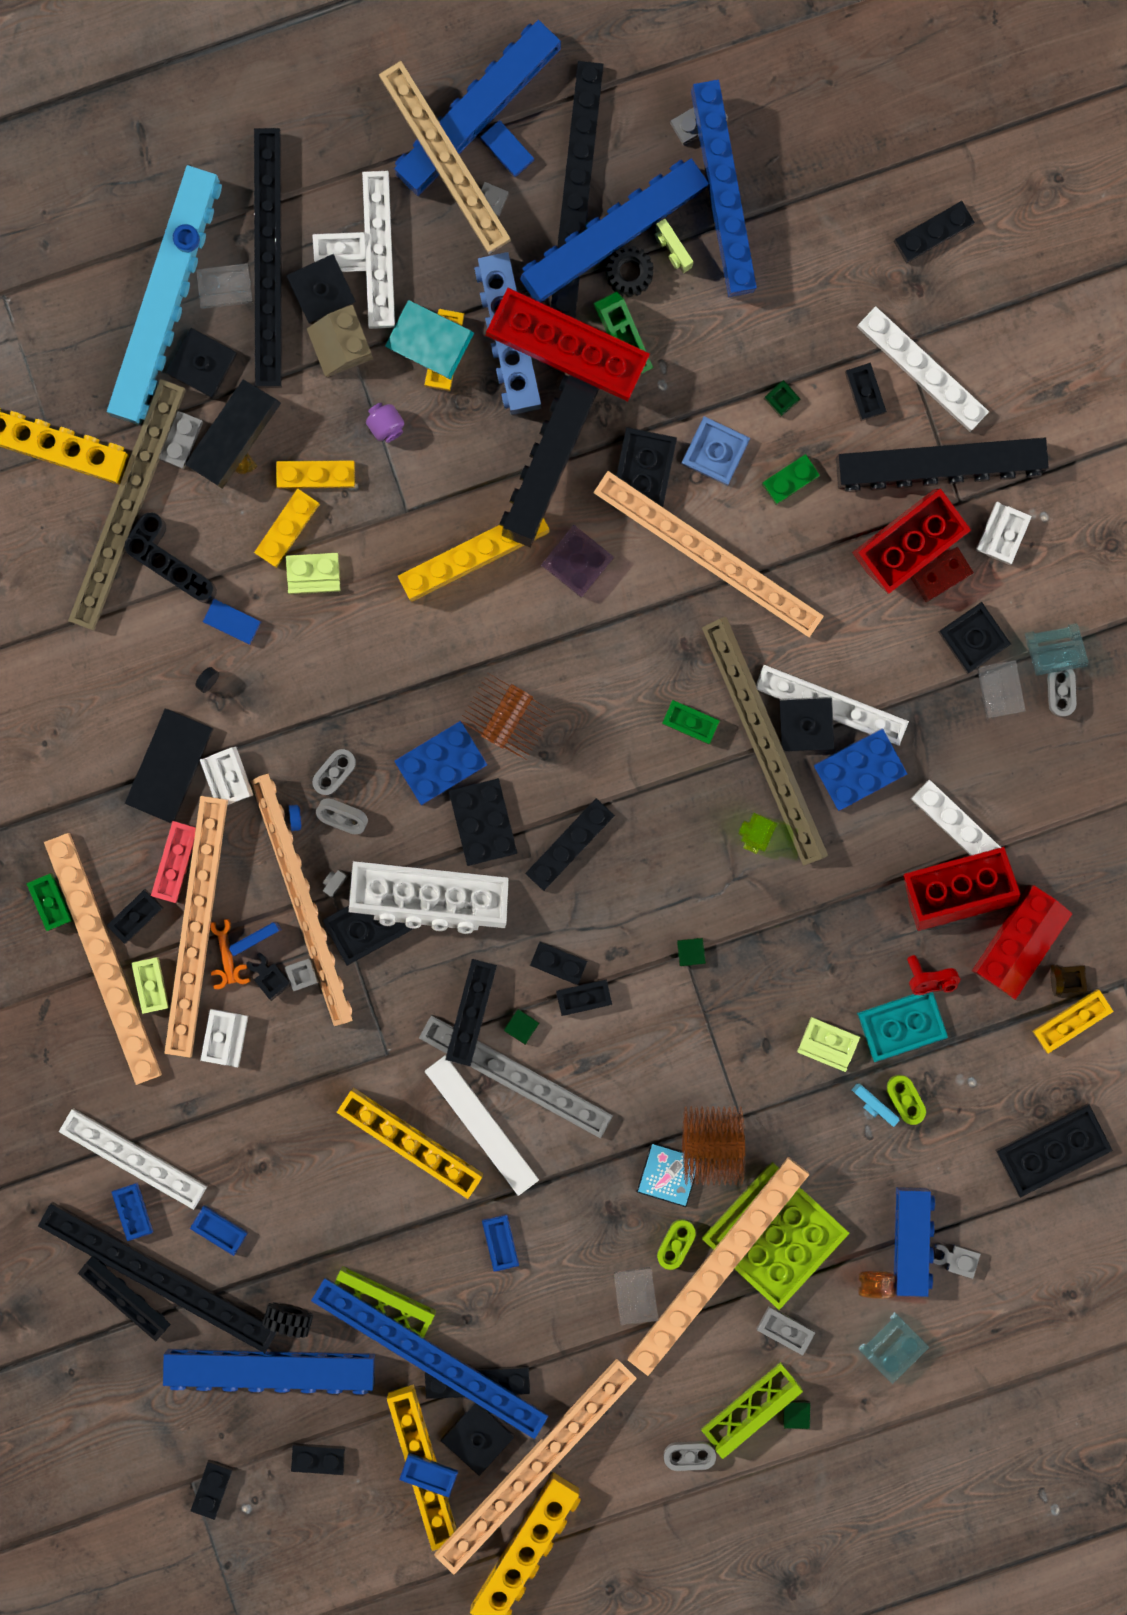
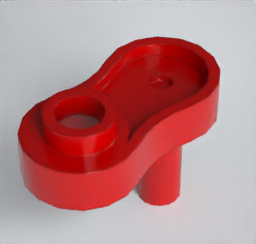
[907,955,961,995]

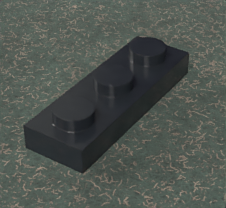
[894,201,975,264]

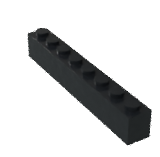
[499,375,599,548]
[836,437,1049,492]

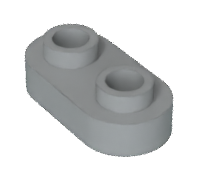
[1047,664,1077,717]
[312,749,356,795]
[316,798,368,834]
[664,1441,716,1471]

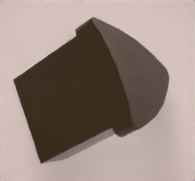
[1050,965,1087,996]

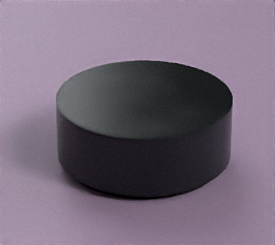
[195,667,219,693]

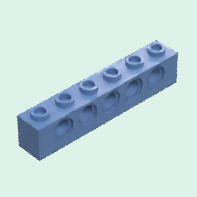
[474,252,541,415]

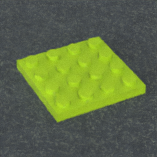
[702,1162,850,1310]

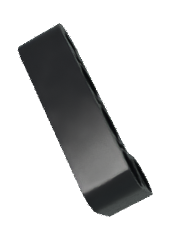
[125,513,217,603]

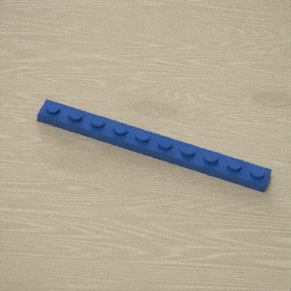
[311,1277,548,1440]

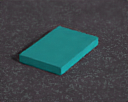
[385,300,474,380]
[857,992,948,1063]

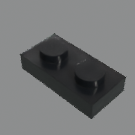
[845,362,887,421]
[107,889,164,944]
[530,942,588,985]
[556,979,612,1016]
[291,1443,346,1475]
[190,1459,233,1520]

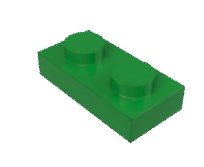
[762,454,820,505]
[662,700,720,745]
[26,873,72,931]

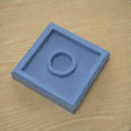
[681,416,750,486]

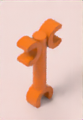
[210,919,251,989]

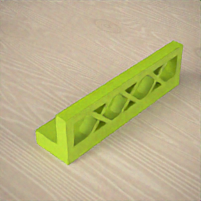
[335,1266,436,1338]
[701,1362,803,1459]

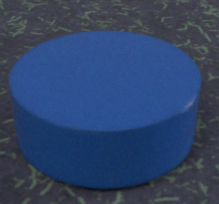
[173,224,200,252]
[289,805,302,831]

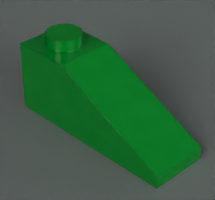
[594,292,653,374]

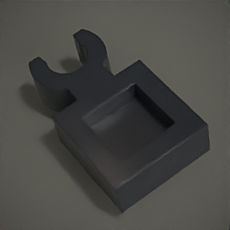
[246,953,291,1001]

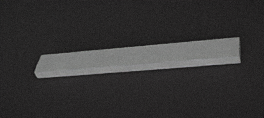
[419,1015,613,1139]

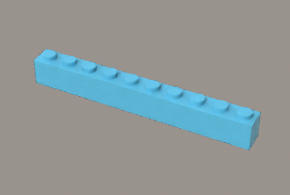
[107,165,222,426]

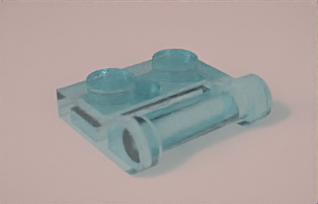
[1025,623,1089,676]
[859,1312,929,1384]

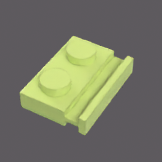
[286,553,341,594]
[797,1017,860,1072]

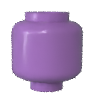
[366,403,404,443]

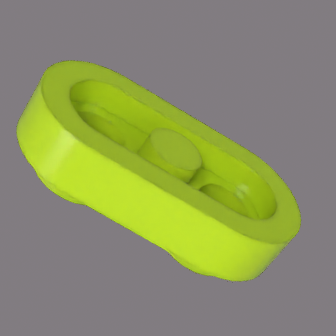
[887,1075,926,1125]
[657,1219,696,1270]

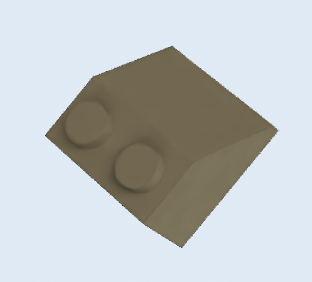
[307,304,373,378]

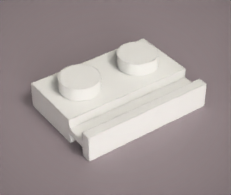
[313,232,366,272]
[975,502,1032,565]
[200,747,254,805]
[200,1009,248,1068]

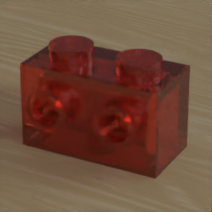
[910,546,974,603]

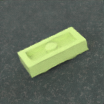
[654,219,693,273]
[132,957,169,1014]

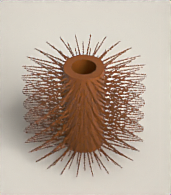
[460,673,555,760]
[682,1106,746,1186]

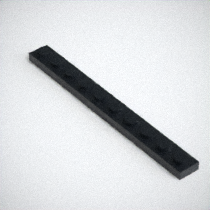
[551,61,604,318]
[254,128,282,388]
[38,1202,277,1354]

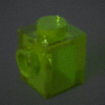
[738,813,778,854]

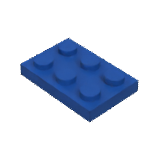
[394,721,487,805]
[814,728,907,811]

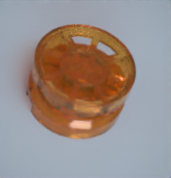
[858,1271,896,1299]

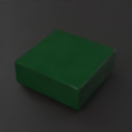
[764,380,801,417]
[677,938,706,966]
[504,1009,539,1045]
[783,1401,810,1429]

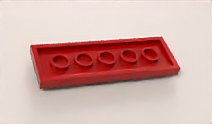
[485,288,650,402]

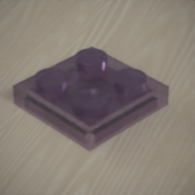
[541,525,614,598]

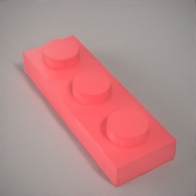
[151,821,196,903]

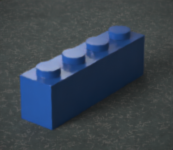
[893,1187,935,1297]

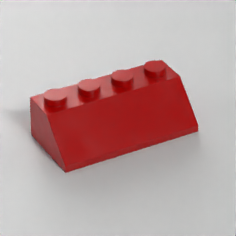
[852,488,971,594]
[903,847,1021,931]
[972,885,1072,1000]

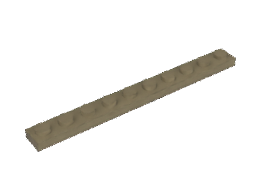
[68,379,186,631]
[702,617,828,866]

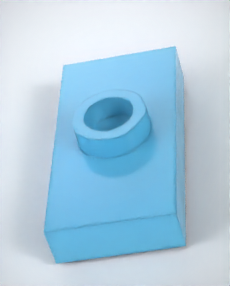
[852,1084,900,1127]

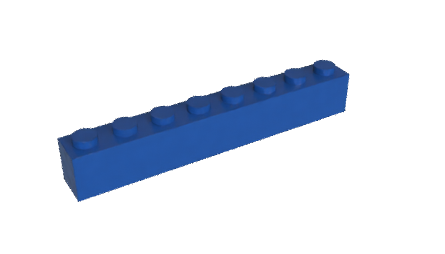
[394,19,561,196]
[691,79,757,297]
[520,158,709,303]
[163,1349,375,1394]

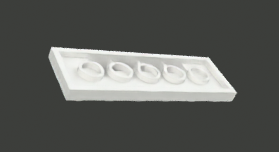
[349,861,508,934]

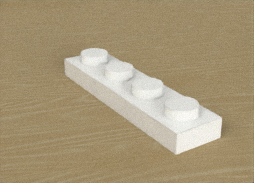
[911,780,1001,856]

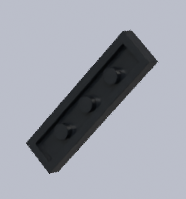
[525,798,615,891]
[445,959,497,1067]
[78,1256,171,1341]
[425,1366,530,1399]

